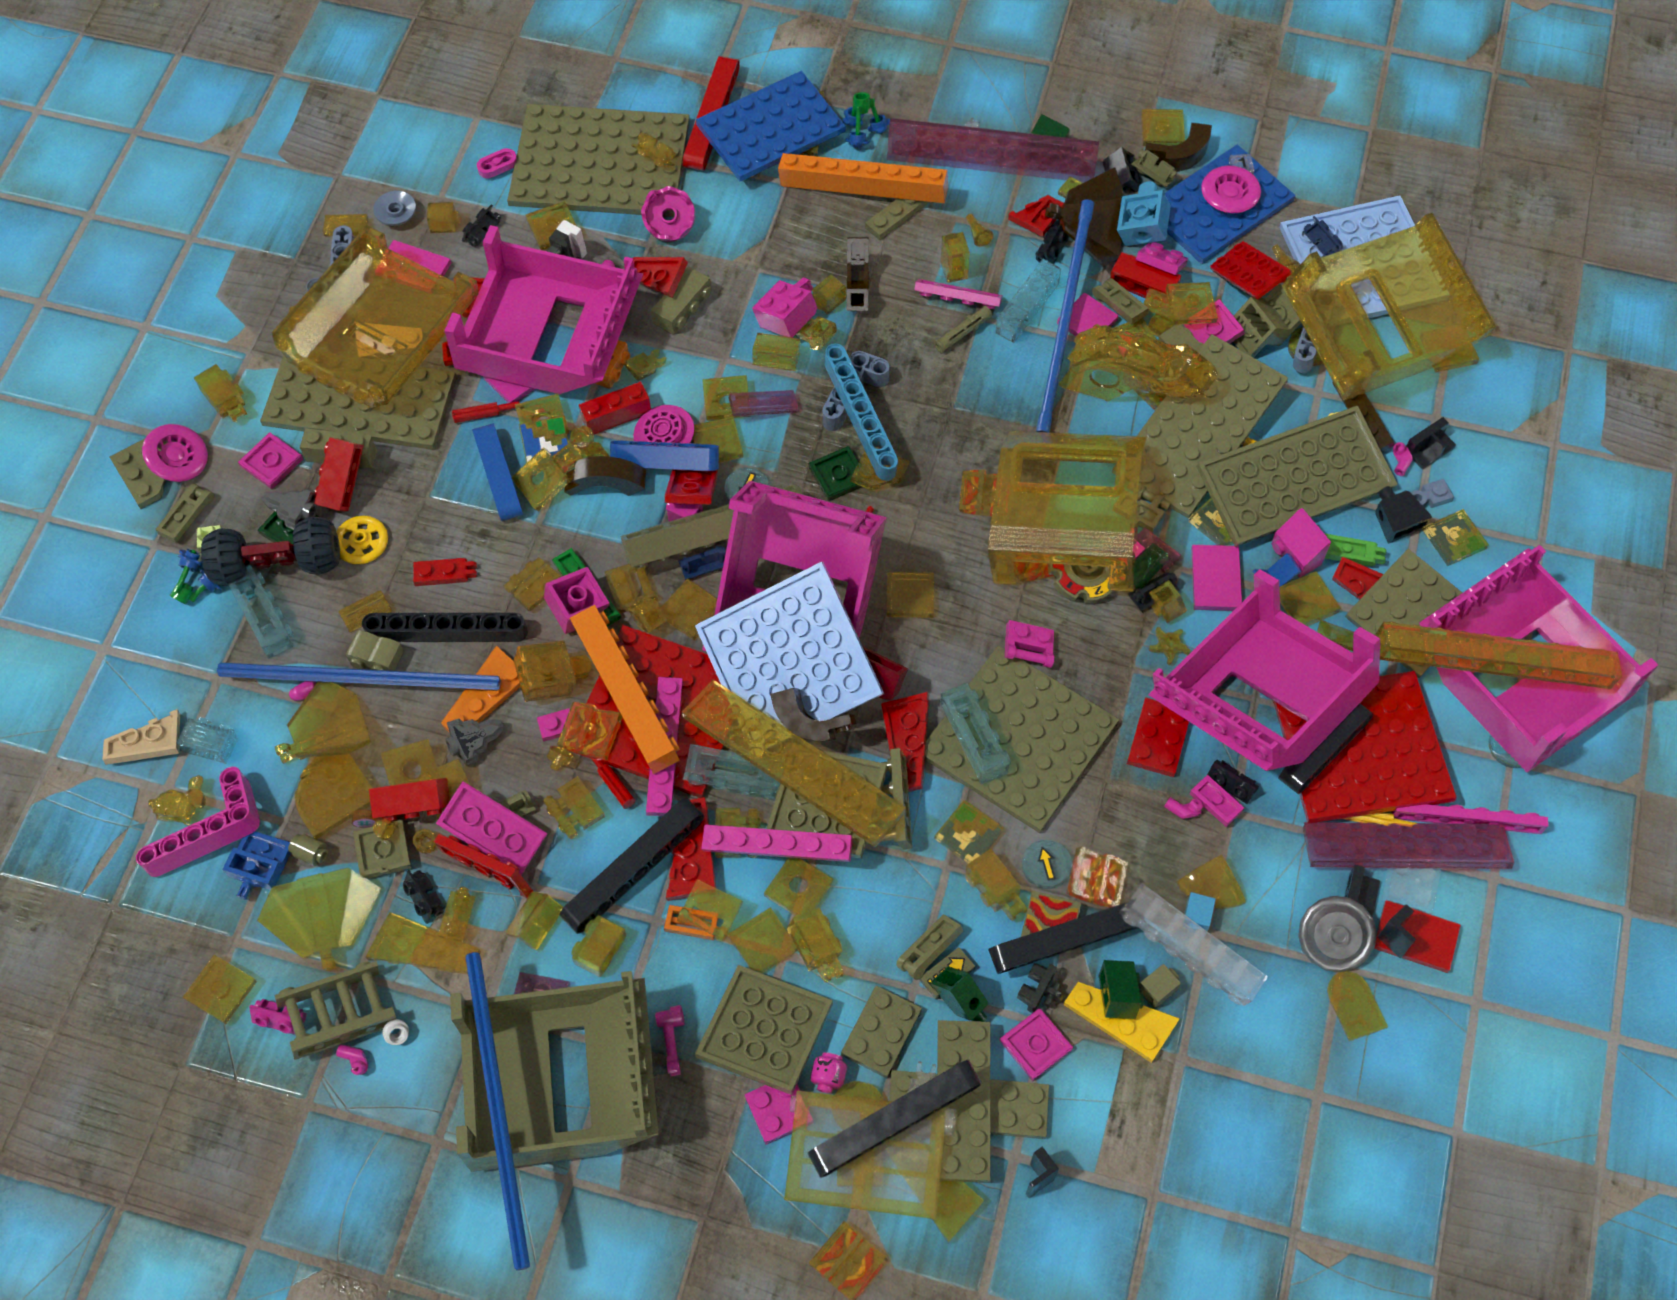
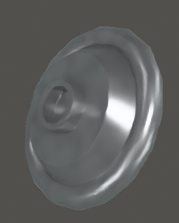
[1298,896,1377,972]

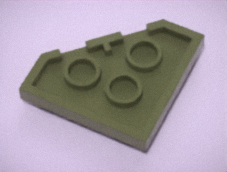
[110,438,182,509]

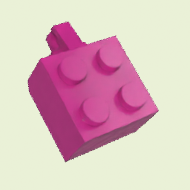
[752,277,817,339]

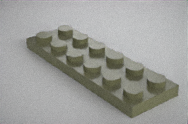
[936,1020,990,1183]
[889,1070,1049,1139]

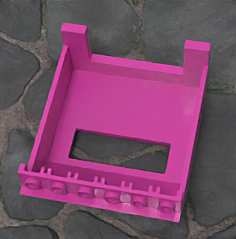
[444,225,643,394]
[702,481,887,651]
[1419,545,1658,773]
[1148,569,1380,771]

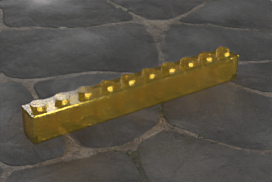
[1375,621,1622,689]

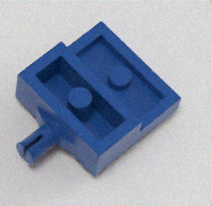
[222,831,291,900]

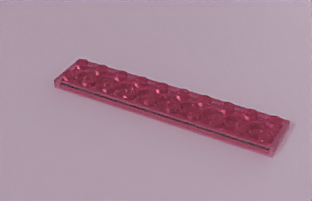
[887,118,1099,182]

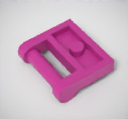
[1004,620,1054,668]

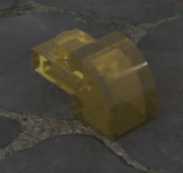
[795,316,837,350]

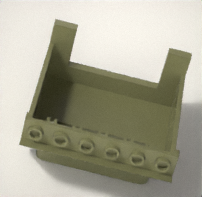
[450,971,659,1172]

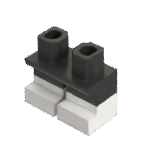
[547,220,587,259]

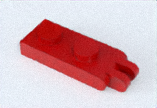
[413,558,477,586]

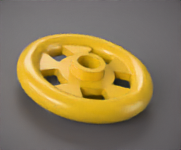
[336,516,388,565]

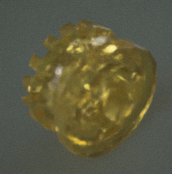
[413,829,436,854]

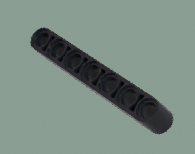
[362,613,528,642]
[559,798,704,934]
[988,896,1157,974]
[807,1060,982,1178]

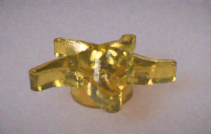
[1148,627,1190,665]

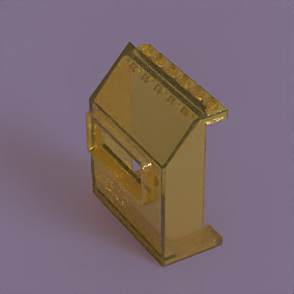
[1282,213,1496,401]
[988,431,1147,592]

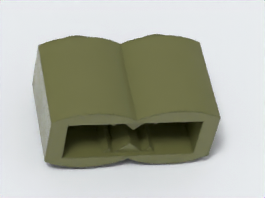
[345,631,404,671]

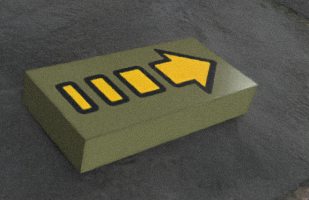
[919,947,975,1000]

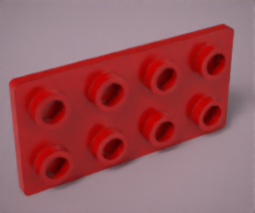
[1210,241,1292,299]

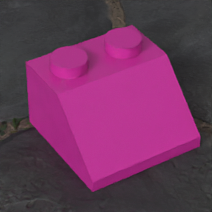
[1271,508,1331,578]
[544,567,609,635]

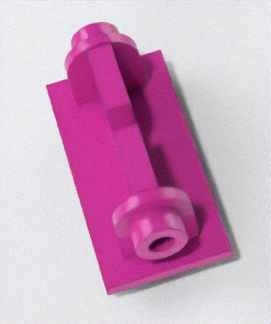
[249,999,307,1034]

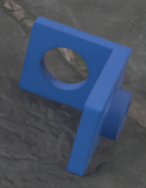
[1253,553,1301,589]

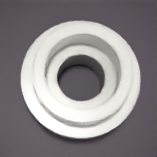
[382,1019,409,1045]

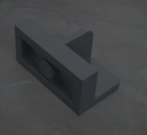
[1406,417,1456,469]

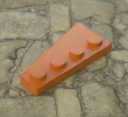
[441,646,530,732]

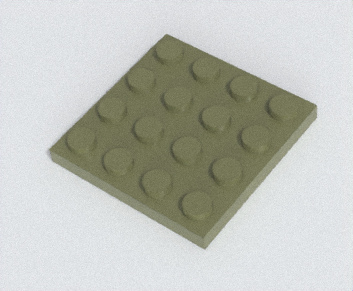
[1345,548,1463,678]
[767,744,888,859]
[695,965,833,1095]

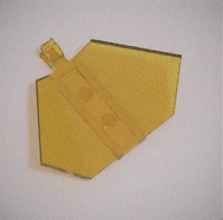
[275,681,371,764]
[257,868,382,971]

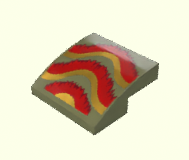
[1021,890,1081,953]

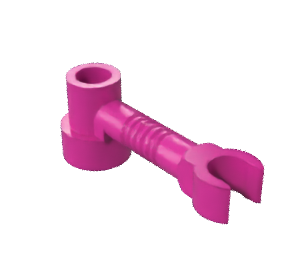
[655,1005,685,1076]

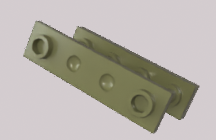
[866,748,913,850]
[274,961,396,1060]

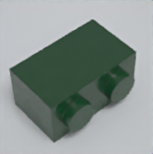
[1098,960,1144,1019]

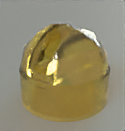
[373,819,396,841]

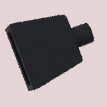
[1375,486,1432,544]

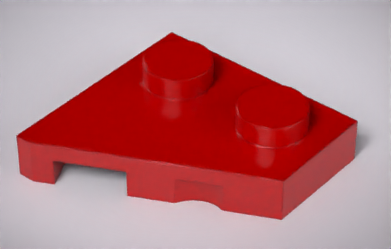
[1008,195,1064,237]

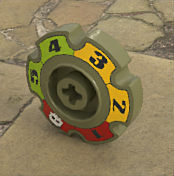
[1048,529,1124,604]

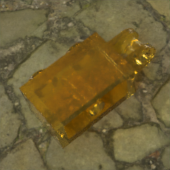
[194,364,247,422]
[965,849,1027,921]
[787,908,844,983]

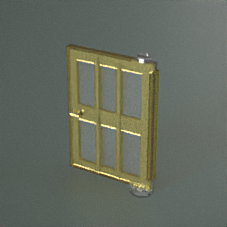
[784,1091,956,1219]

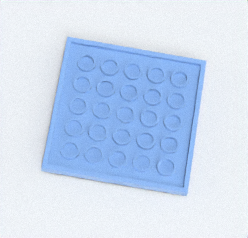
[1279,195,1450,328]
[695,562,884,756]

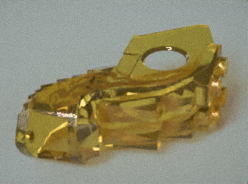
[1059,324,1218,401]

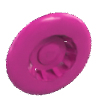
[1201,166,1261,213]
[633,405,694,443]
[142,424,208,482]

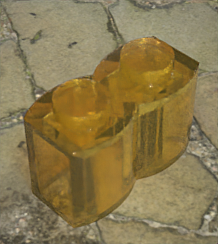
[571,915,626,977]

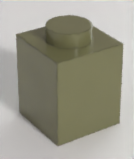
[1139,964,1181,1009]

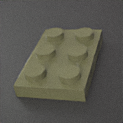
[841,985,922,1078]

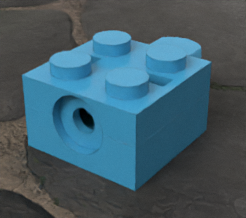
[1117,181,1171,246]

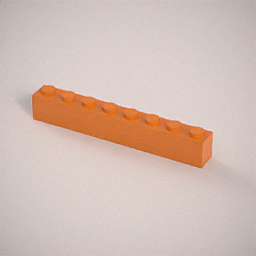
[778,153,948,203]
[570,605,680,774]

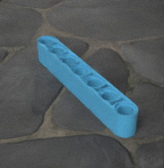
[825,343,898,481]

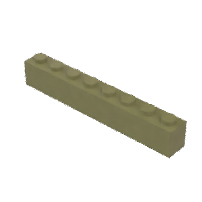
[620,484,802,568]

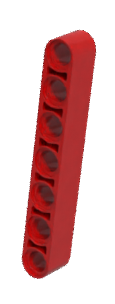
[683,56,740,171]

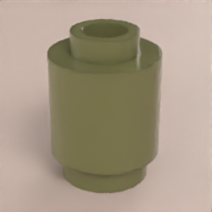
[288,834,328,866]

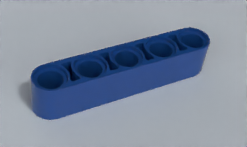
[472,423,523,521]
[610,440,719,471]

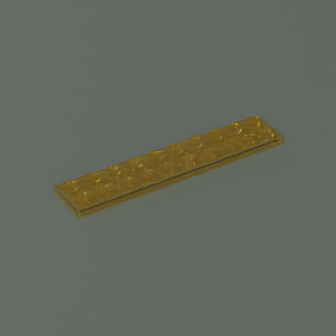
[682,680,906,847]

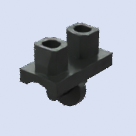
[1017,963,1064,1013]

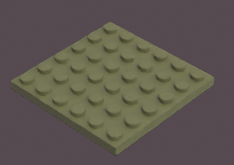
[925,645,1119,833]

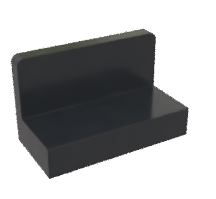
[1103,147,1142,192]
[1344,865,1380,917]
[1378,904,1416,958]
[1026,1146,1059,1198]

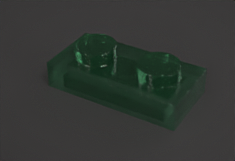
[1122,543,1171,589]

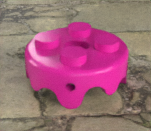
[641,186,696,242]

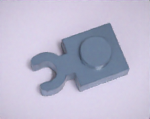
[1411,479,1454,508]

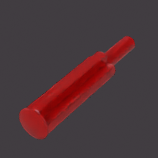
[452,401,520,423]
[592,759,635,809]

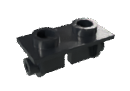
[462,204,501,247]
[1035,224,1069,268]
[1128,572,1180,612]
[1207,759,1259,804]
[403,870,444,924]

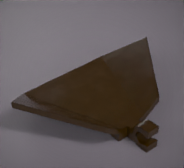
[1045,167,1125,267]

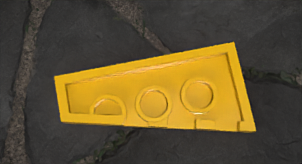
[1064,982,1180,1063]

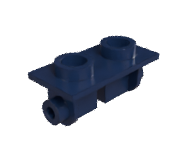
[1303,216,1343,260]
[678,546,726,580]

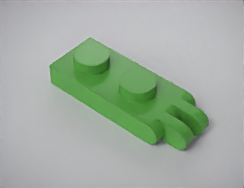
[1325,533,1387,567]

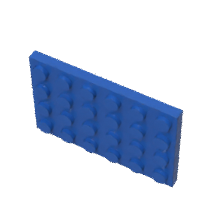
[696,70,846,182]
[1165,144,1296,264]

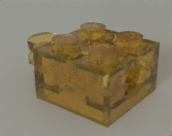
[513,640,592,702]

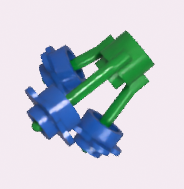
[843,92,891,148]
[170,549,222,605]

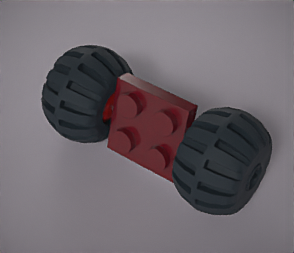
[201,517,340,586]

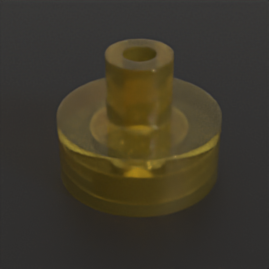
[570,425,594,449]
[547,746,573,771]

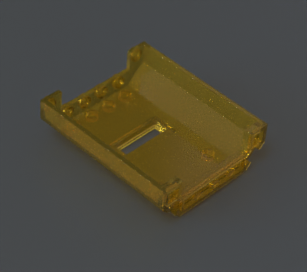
[271,225,478,408]

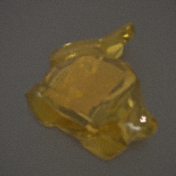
[148,775,206,826]

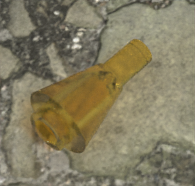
[966,214,993,247]
[1272,244,1301,278]

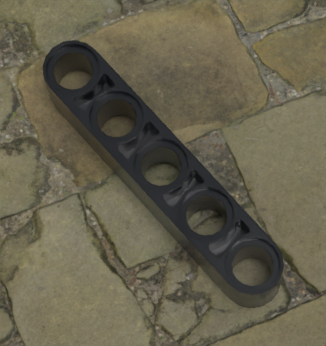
[1278,703,1374,794]

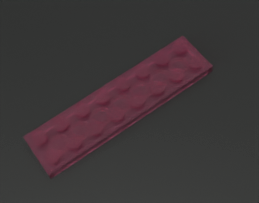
[1303,822,1514,869]

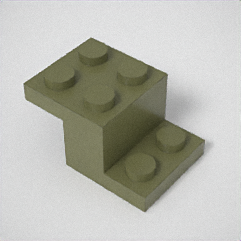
[1233,283,1309,358]

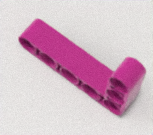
[136,766,260,877]

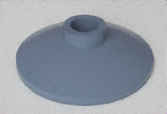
[373,191,416,226]

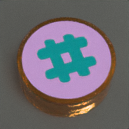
[352,810,377,828]

